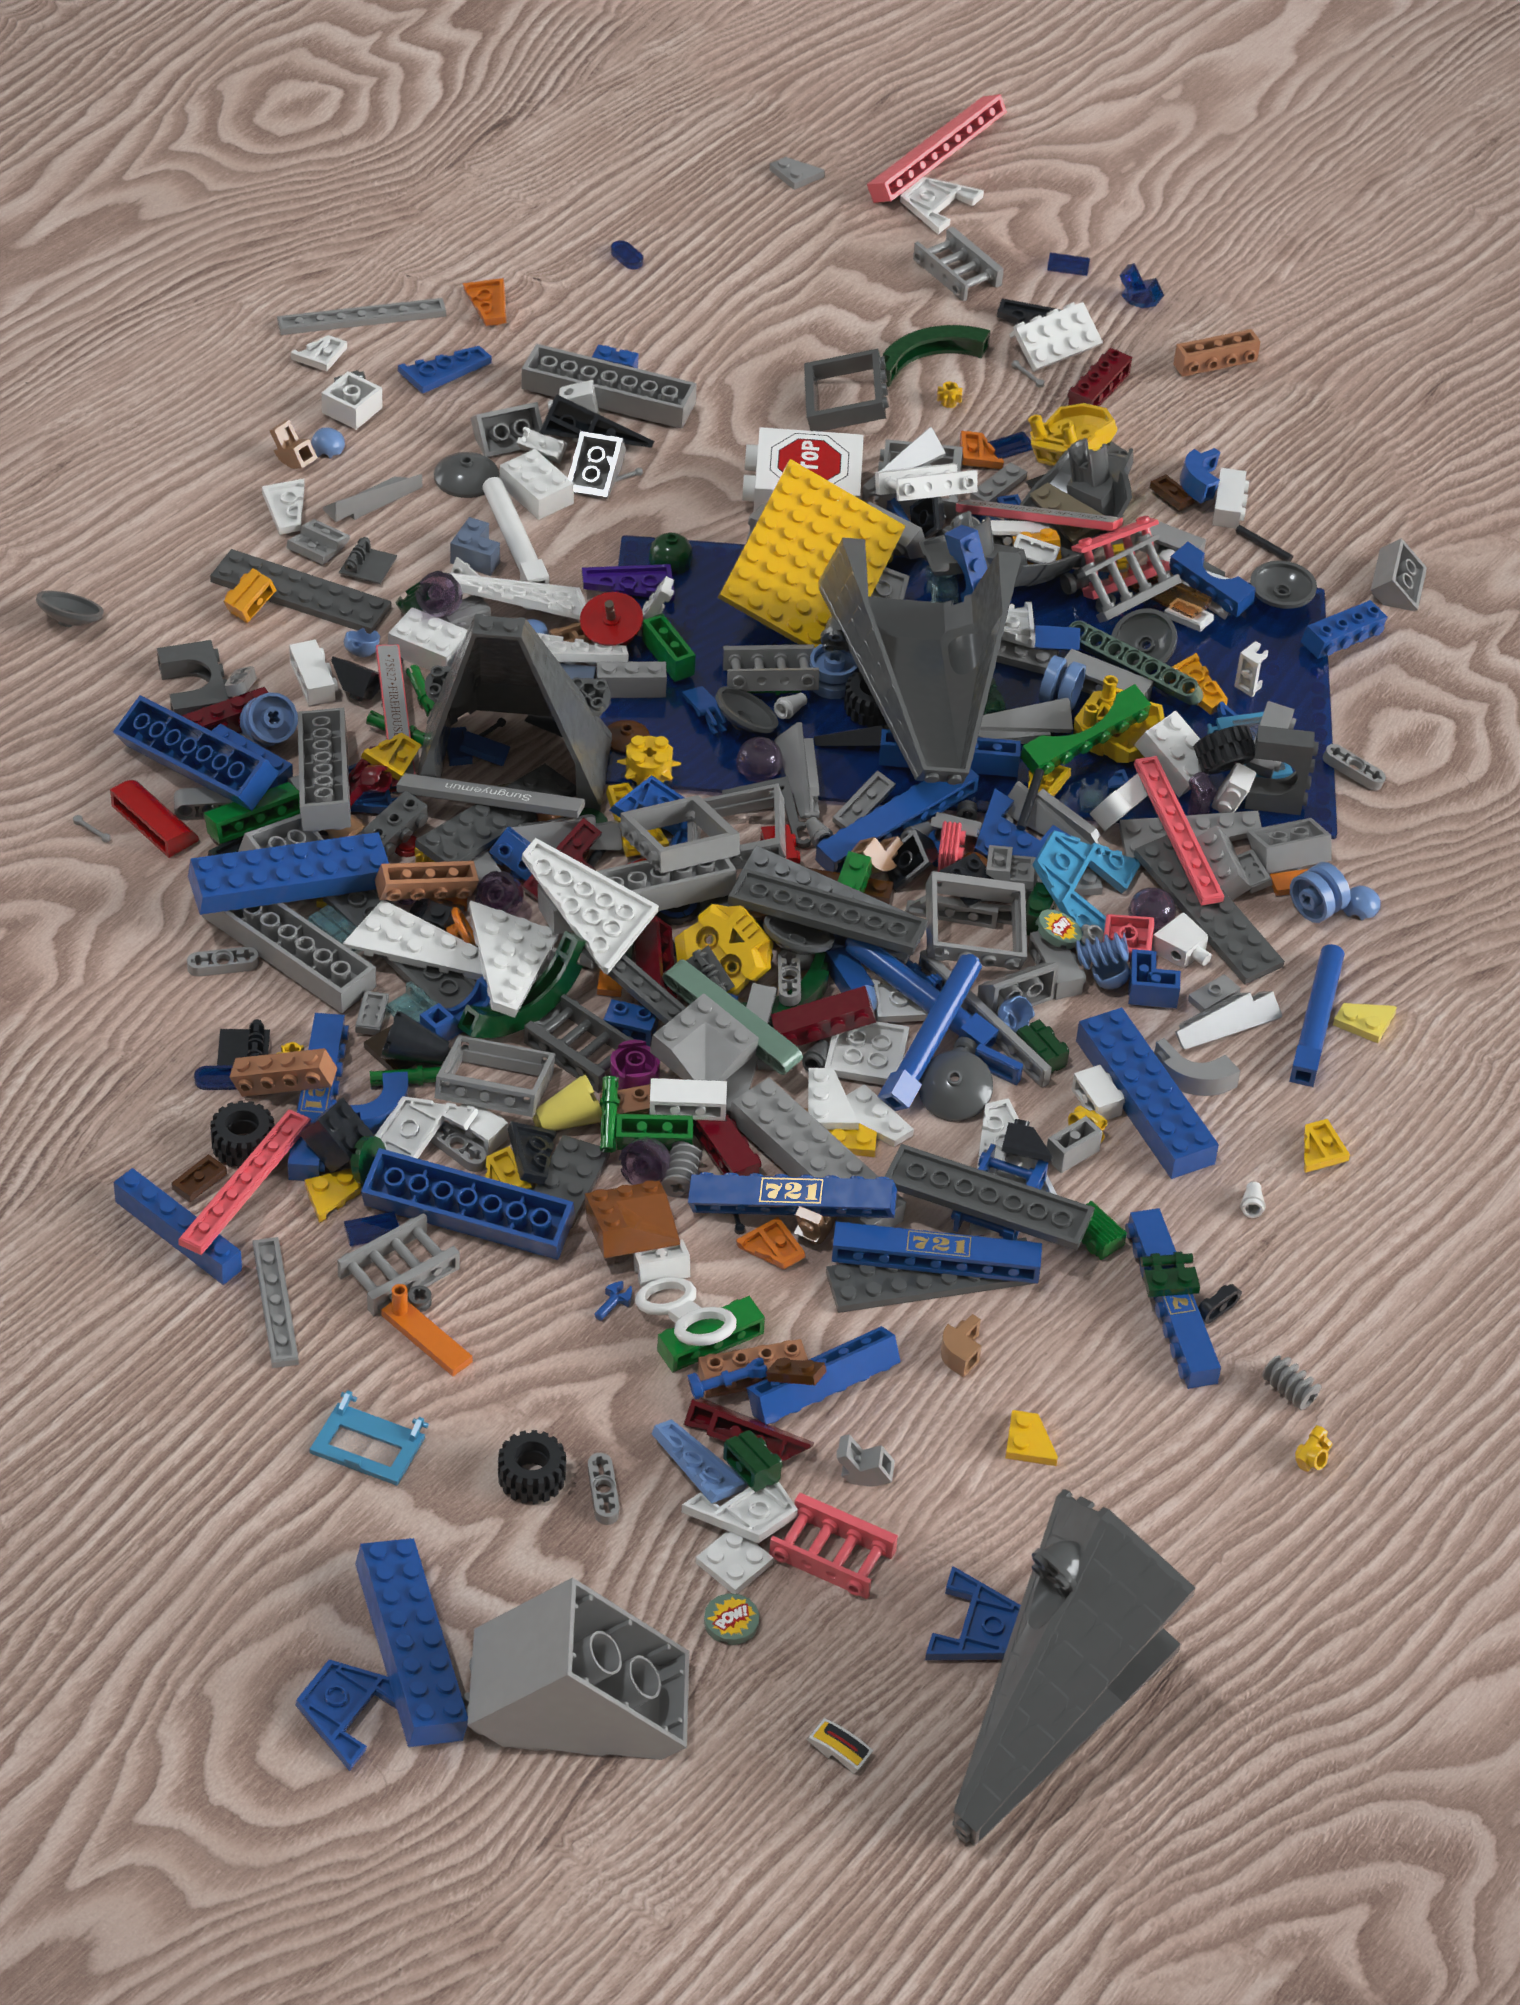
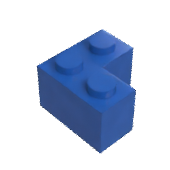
[1128,949,1181,1009]

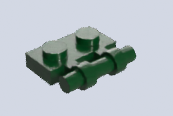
[1140,1251,1200,1297]

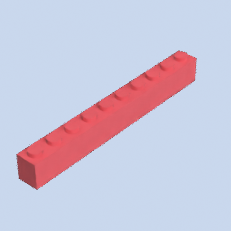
[867,94,1007,203]

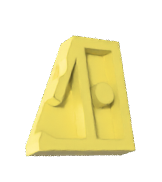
[1333,1003,1397,1043]

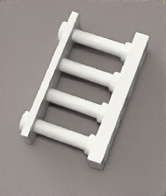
[875,463,978,501]

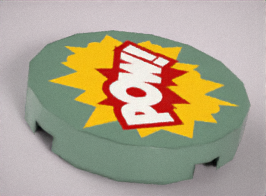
[1036,909,1082,949]
[704,1593,760,1645]

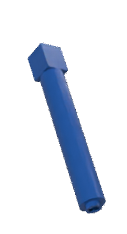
[845,938,999,1048]
[1289,944,1345,1087]
[877,954,982,1111]

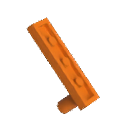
[381,1284,473,1376]

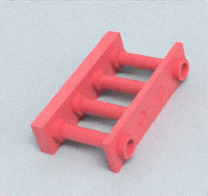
[1071,516,1171,599]
[769,1492,898,1599]

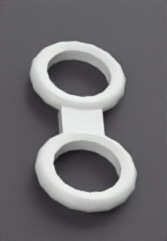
[635,1277,736,1346]

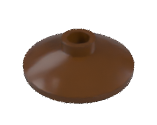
[607,720,650,754]

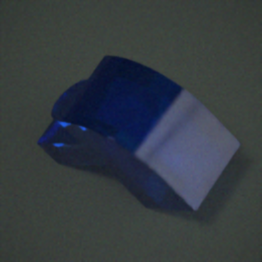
[1119,263,1164,308]

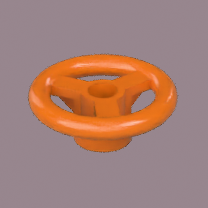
[446,907,478,947]

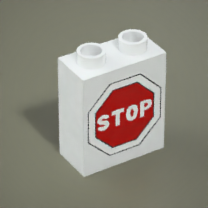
[742,427,864,513]

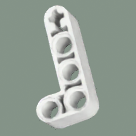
[1090,773,1148,831]

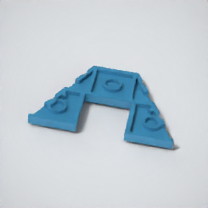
[1032,830,1141,946]

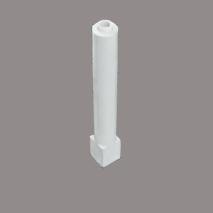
[482,477,549,584]

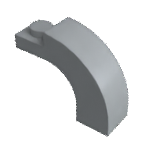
[1154,1038,1240,1096]

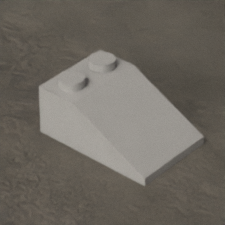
[568,431,626,499]

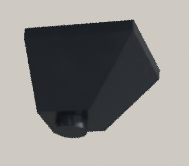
[910,496,945,539]
[331,656,380,702]
[887,829,939,892]
[409,898,465,932]
[1001,1119,1054,1163]

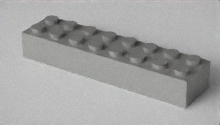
[521,344,697,429]
[298,707,351,832]
[538,858,736,935]
[202,903,376,1013]
[730,1077,907,1228]

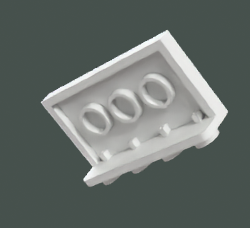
[1009,302,1103,372]

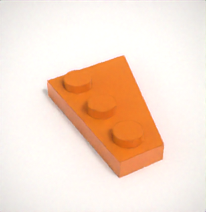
[463,278,506,326]

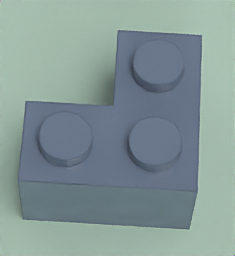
[450,517,500,576]

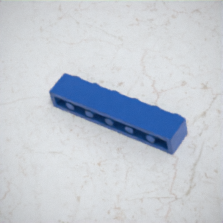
[879,729,1021,777]
[113,1168,242,1285]
[747,1326,901,1425]

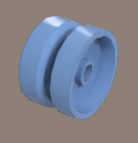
[810,644,859,699]
[1039,655,1086,712]
[240,692,298,747]
[1290,862,1350,923]

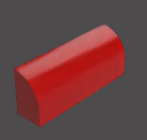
[110,780,199,858]

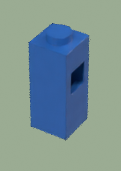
[826,946,874,993]

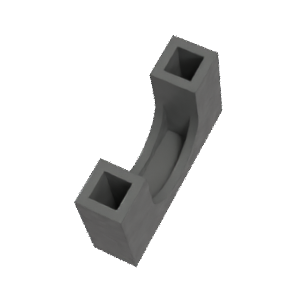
[157,640,232,716]
[1245,725,1318,815]

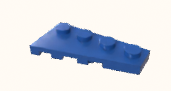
[398,346,492,394]

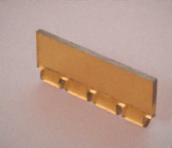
[1127,575,1212,619]

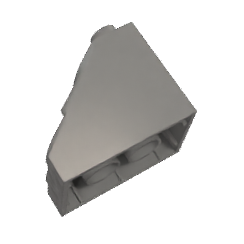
[466,1577,689,1760]

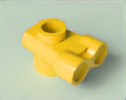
[1068,1105,1107,1143]
[1295,1425,1332,1472]

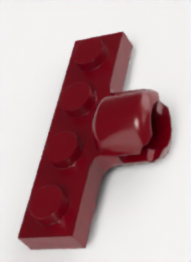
[349,746,392,809]
[522,818,602,901]

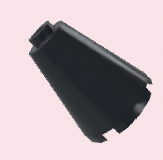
[380,1010,451,1066]

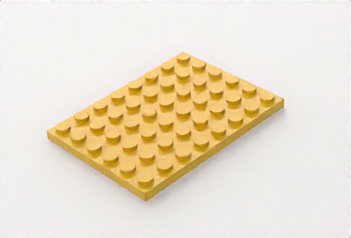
[718,459,906,648]

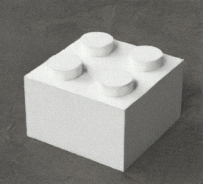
[321,371,383,430]

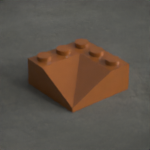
[585,1180,680,1258]

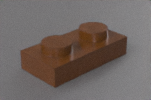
[1149,474,1195,510]
[171,1154,227,1202]
[766,1358,827,1386]

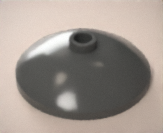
[434,452,499,498]
[1250,561,1317,609]
[36,591,104,627]
[1111,608,1177,665]
[715,686,778,734]
[763,915,835,955]
[919,1051,993,1121]

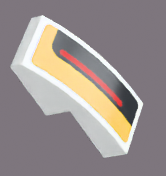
[807,1718,873,1774]

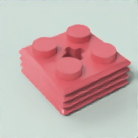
[937,820,966,883]
[1103,914,1154,962]

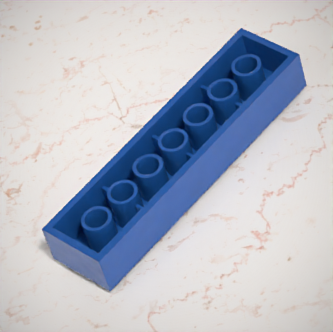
[113,695,279,811]
[188,832,389,915]
[1076,1007,1219,1179]
[361,1148,575,1260]
[355,1538,468,1747]

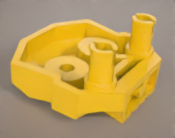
[1028,403,1117,466]
[1073,675,1165,763]
[675,904,774,996]

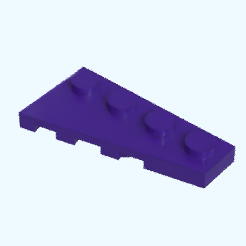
[581,564,675,601]

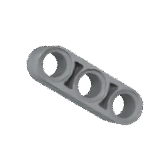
[174,787,233,820]

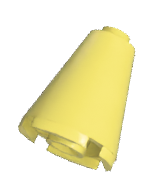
[532,1075,602,1131]

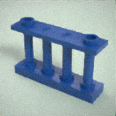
[951,1143,1048,1240]

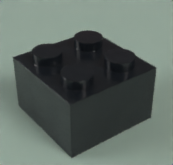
[300,1097,374,1173]

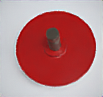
[580,592,643,646]

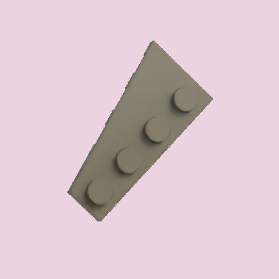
[1030,483,1105,546]

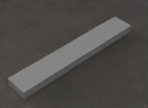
[726,983,777,1115]
[252,1237,299,1368]

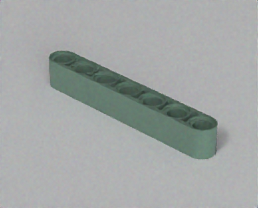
[1069,621,1203,705]
[662,959,803,1075]

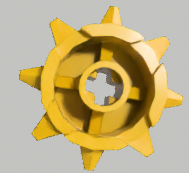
[617,735,681,786]

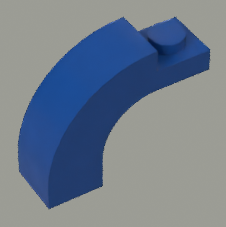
[1179,448,1221,503]
[350,1071,408,1135]

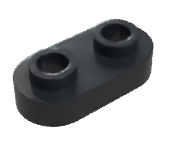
[1198,1284,1242,1324]

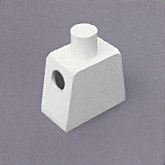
[548,380,599,414]
[1152,912,1212,968]

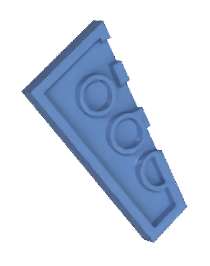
[651,1419,747,1504]

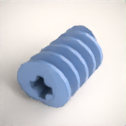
[1076,932,1129,970]

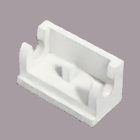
[516,427,568,464]
[1234,641,1268,697]
[633,1239,690,1287]

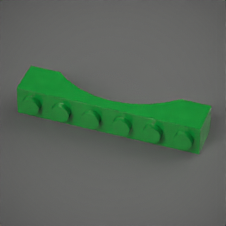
[1020,684,1151,775]

